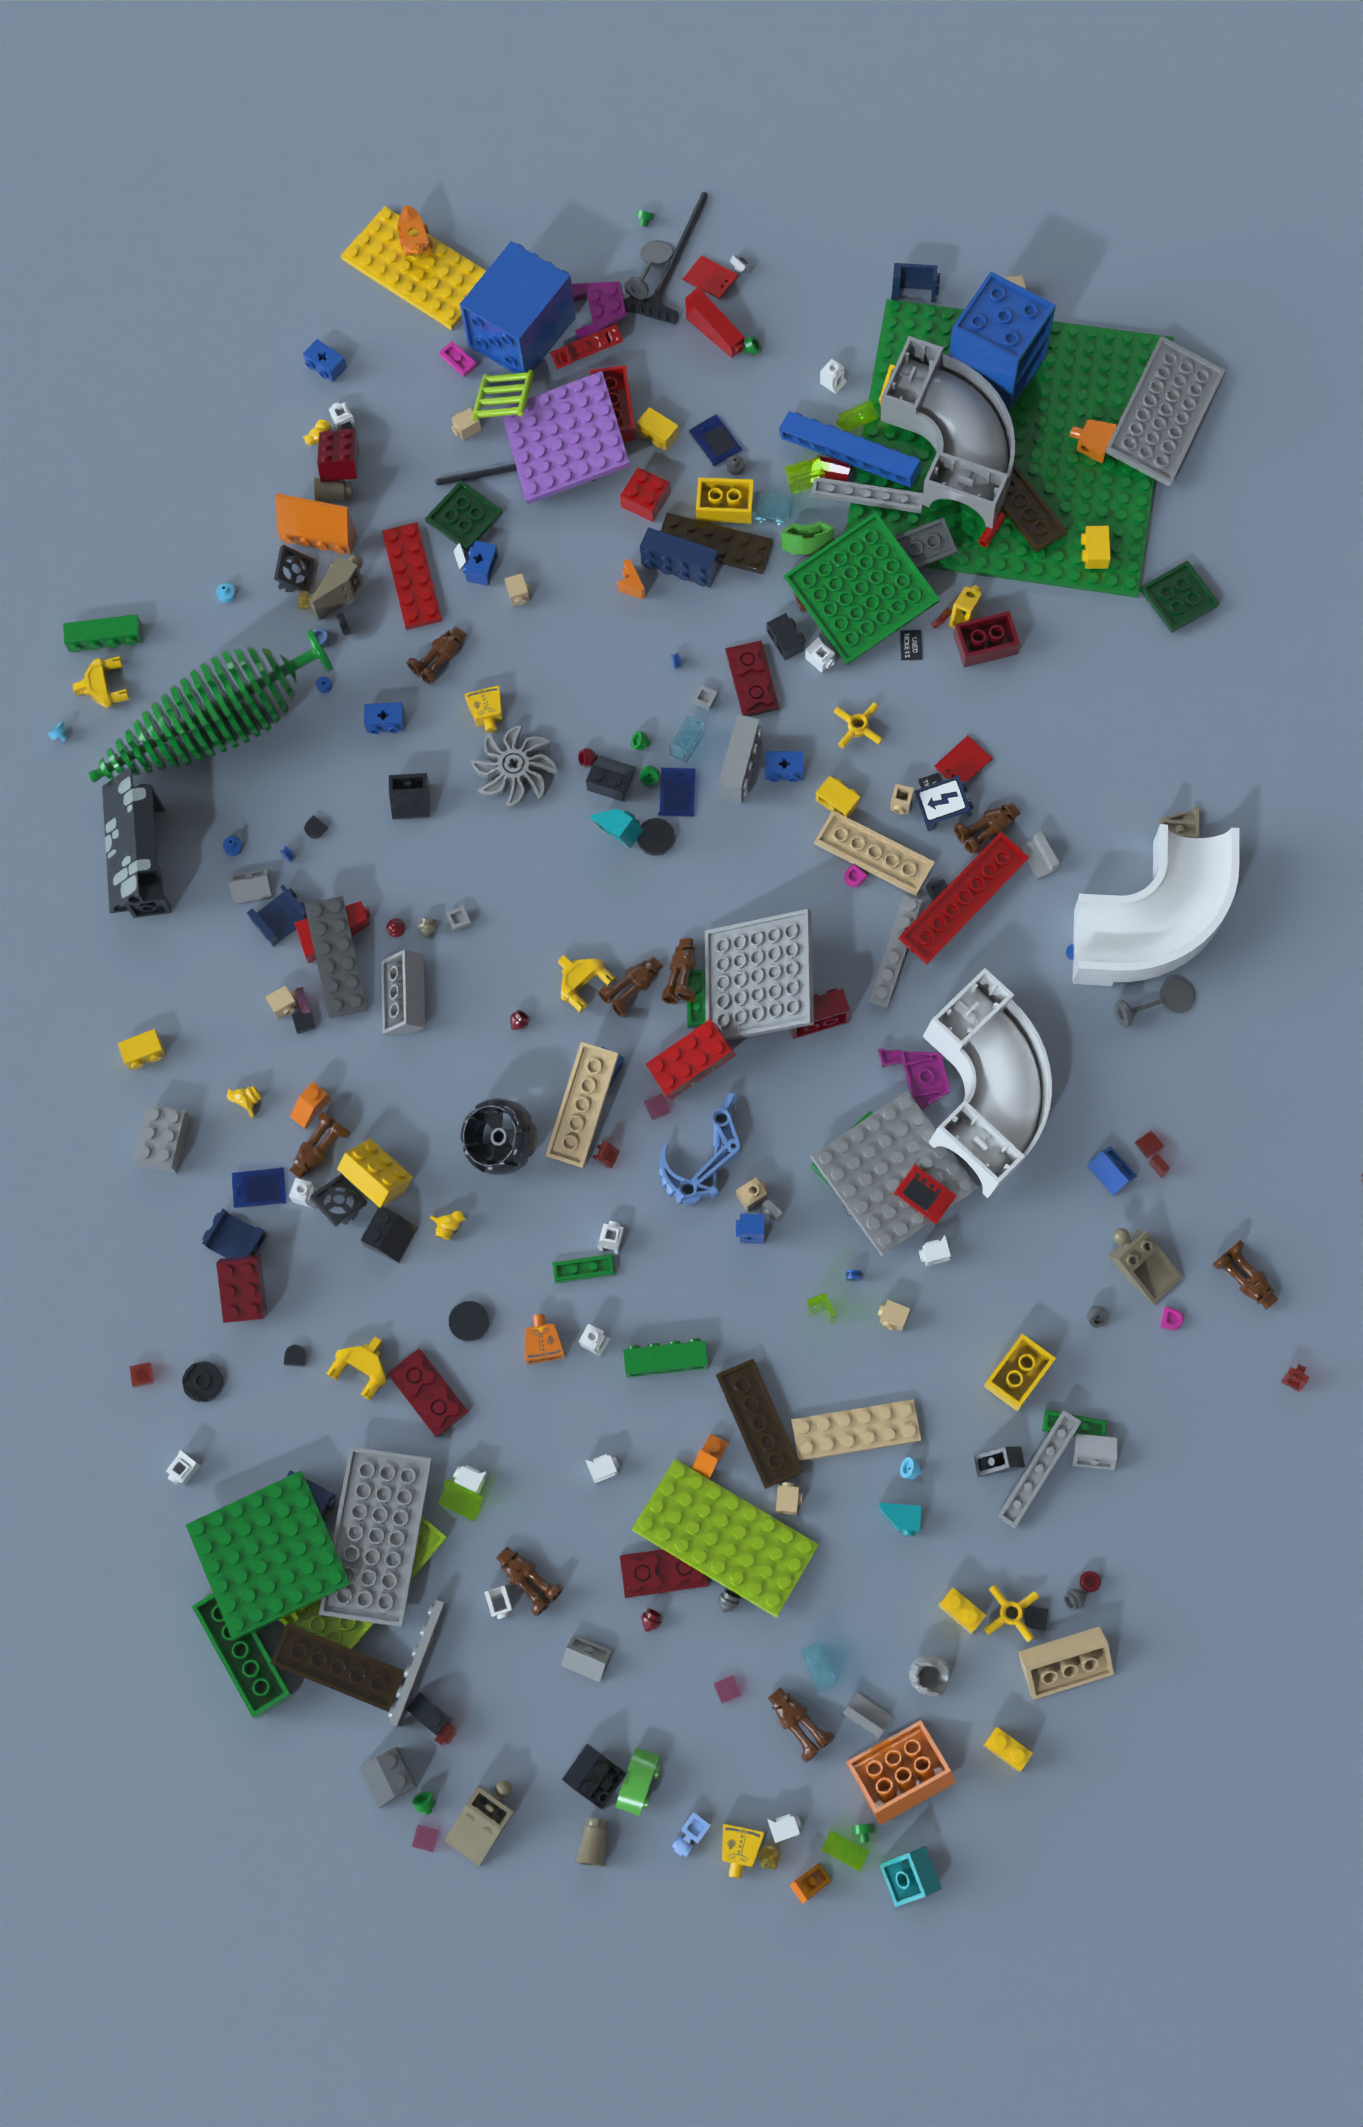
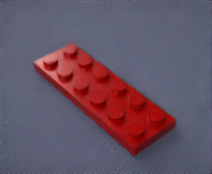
[382,522,442,630]

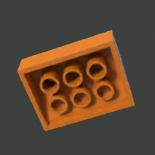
[275,493,357,555]
[846,1720,956,1825]

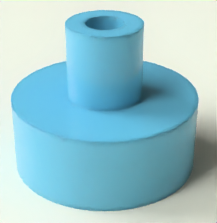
[216,583,236,603]
[48,722,68,742]
[900,1457,922,1480]

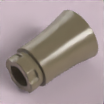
[314,478,353,502]
[575,1818,608,1867]

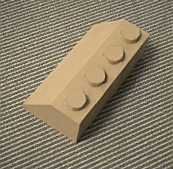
[1018,1626,1114,1700]

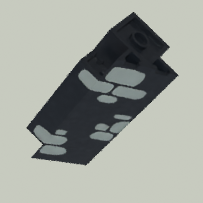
[102,766,172,918]

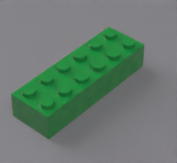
[191,1593,294,1719]

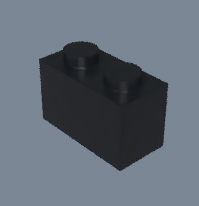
[766,613,806,661]

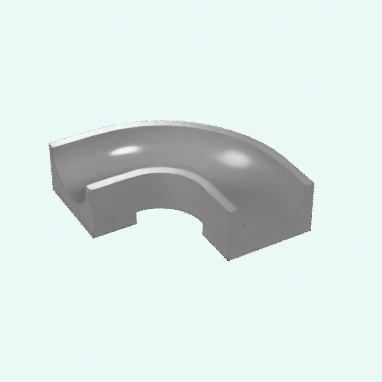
[881,336,1015,529]

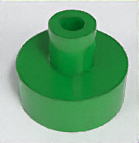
[636,210,655,227]
[743,336,762,356]
[631,731,651,751]
[640,765,659,786]
[412,1791,436,1815]
[852,1823,875,1843]

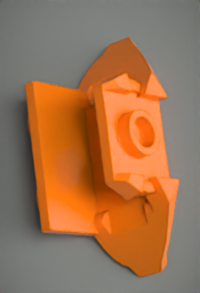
[397,205,433,256]

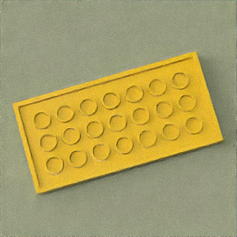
[341,206,486,330]

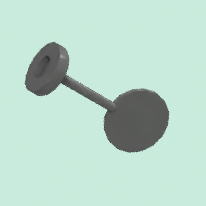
[624,241,672,300]
[1114,979,1195,1028]

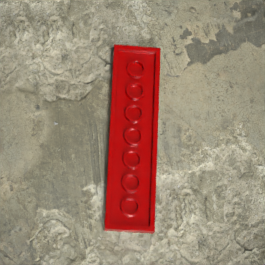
[898,832,1030,965]

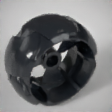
[460,1098,537,1175]

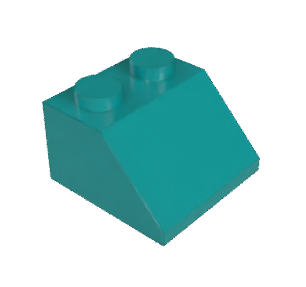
[590,809,643,849]
[879,1846,942,1907]

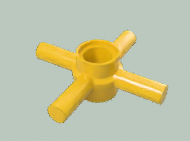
[834,702,883,749]
[983,1584,1039,1642]

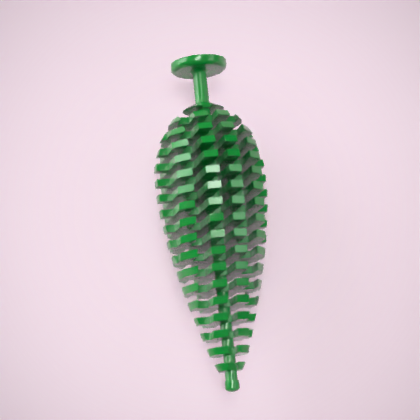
[88,629,334,783]

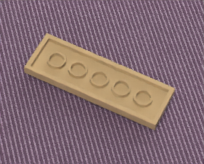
[814,810,935,896]
[545,1042,620,1168]
[791,1399,921,1461]

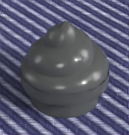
[718,1589,740,1613]
[1064,1589,1086,1610]

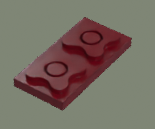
[725,640,779,716]
[387,1348,469,1438]
[620,1549,709,1599]

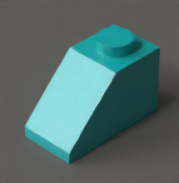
[878,1503,921,1537]

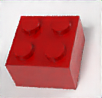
[620,467,671,522]

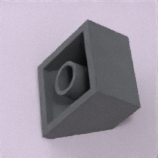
[360,1747,417,1808]

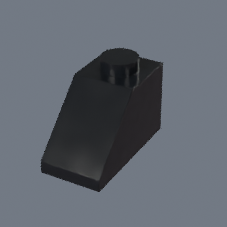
[974,1446,1025,1477]
[406,1692,453,1736]

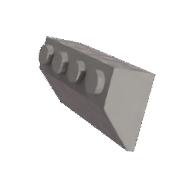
[381,949,426,1035]

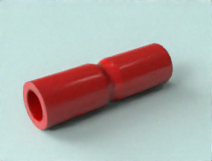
[978,512,1006,547]

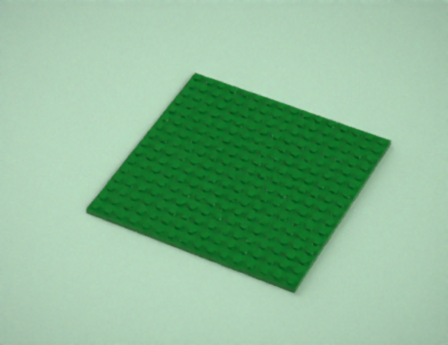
[845,299,1174,598]

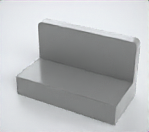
[1020,831,1060,879]
[229,869,272,904]
[1072,1434,1117,1470]
[561,1634,612,1682]
[843,1693,892,1739]

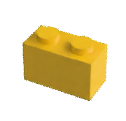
[636,407,679,451]
[1081,526,1110,569]
[815,776,860,818]
[117,1029,166,1070]
[938,1588,986,1634]
[983,1727,1033,1772]

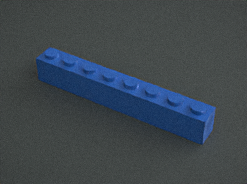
[779,411,921,488]

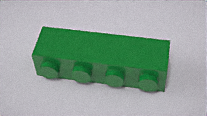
[63,614,143,652]
[623,1338,708,1378]

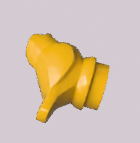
[303,420,332,446]
[227,1085,262,1118]
[430,1211,466,1240]

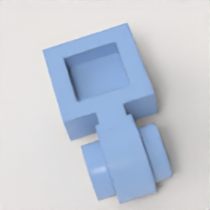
[672,1812,711,1857]

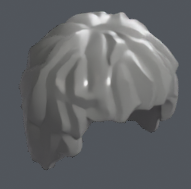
[909,1655,951,1696]

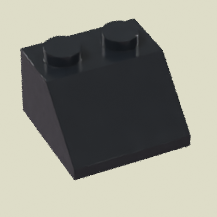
[586,756,636,802]
[360,1207,418,1263]

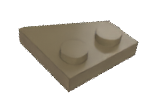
[1159,806,1199,838]

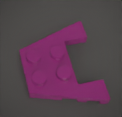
[572,281,627,340]
[878,1049,951,1110]

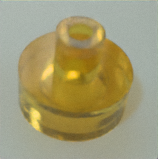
[298,591,311,610]
[757,1846,780,1870]

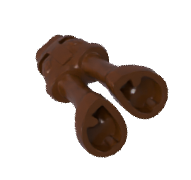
[406,626,467,685]
[954,802,1021,855]
[661,938,696,1005]
[598,956,663,1017]
[289,1112,351,1180]
[1212,1240,1279,1310]
[496,1547,564,1616]
[768,1687,836,1763]

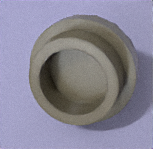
[418,918,438,938]

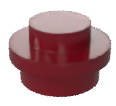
[1079,1571,1101,1593]

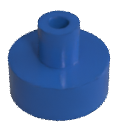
[223,836,243,856]

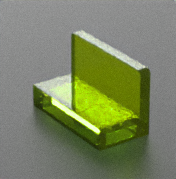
[836,400,878,431]
[784,456,825,494]
[806,1293,835,1324]
[438,1479,486,1522]
[821,1830,869,1872]

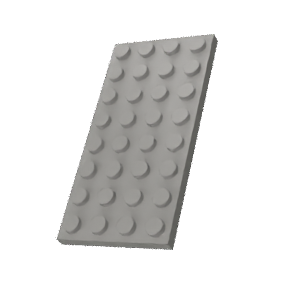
[1105,336,1225,487]
[319,1447,433,1628]

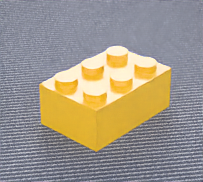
[696,477,754,524]
[337,1139,413,1208]
[984,1334,1056,1412]

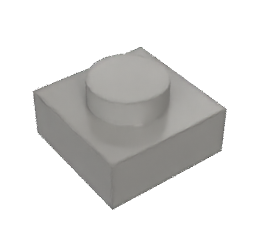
[729,255,754,273]
[692,685,718,711]
[446,906,472,932]
[762,1199,783,1222]

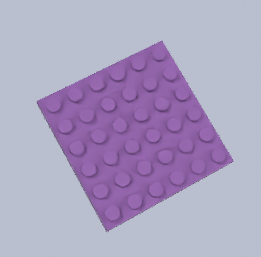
[502,371,631,504]

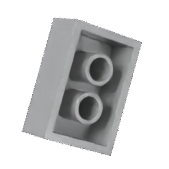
[133,1104,190,1174]

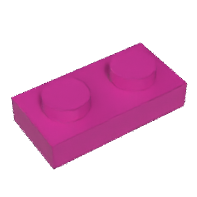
[439,341,477,378]

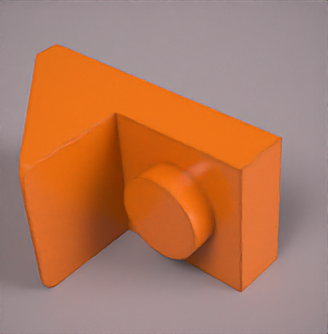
[617,559,646,599]
[692,1433,729,1480]
[790,1863,831,1904]

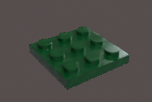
[425,480,503,552]
[1140,560,1220,633]

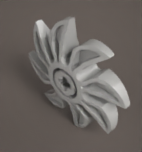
[471,725,558,808]

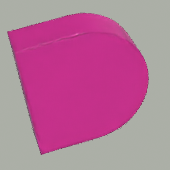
[844,863,868,888]
[1160,1307,1183,1330]

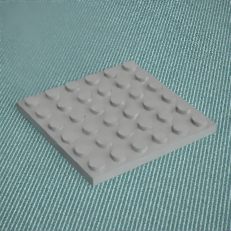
[705,909,814,1041]
[810,1091,978,1256]

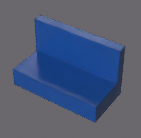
[1087,1146,1137,1196]

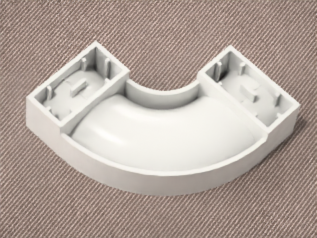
[1073,824,1239,986]
[923,968,1052,1198]

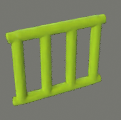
[472,370,534,421]

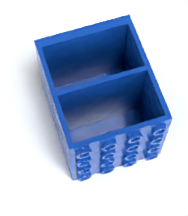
[460,241,576,373]
[949,272,1056,411]

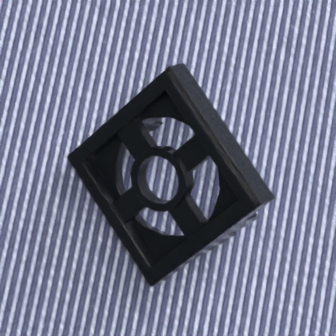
[274,545,315,594]
[310,1174,367,1227]

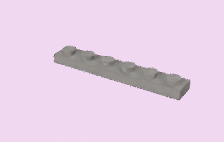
[811,477,923,513]
[869,895,922,1008]
[997,1410,1081,1529]
[388,1600,447,1727]

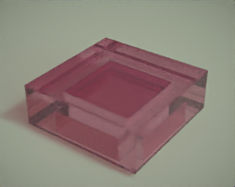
[296,987,310,1014]
[644,1094,670,1121]
[713,1675,741,1704]
[412,1825,439,1852]

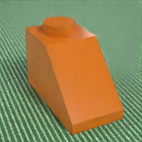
[290,1082,331,1129]

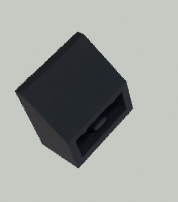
[389,773,431,820]
[562,1744,627,1810]

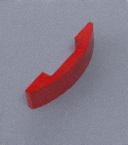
[550,324,623,369]

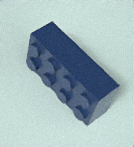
[640,527,718,587]

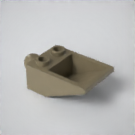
[309,555,363,619]
[1108,1228,1183,1304]
[444,1780,517,1866]

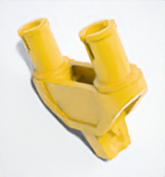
[72,656,130,708]
[558,955,617,1013]
[326,1336,387,1401]

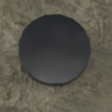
[637,818,675,856]
[449,1301,489,1342]
[182,1361,224,1403]

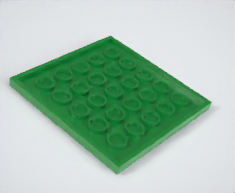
[783,512,940,666]
[185,1470,351,1641]

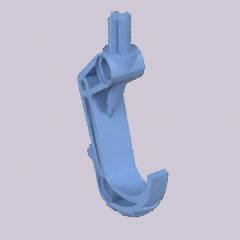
[659,1092,740,1206]

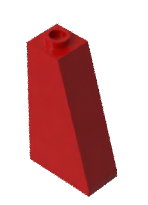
[685,287,744,358]
[294,901,371,964]

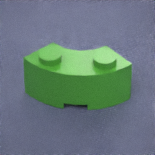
[781,521,834,555]
[615,1747,661,1816]

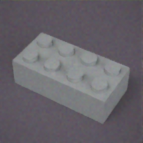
[719,714,762,803]

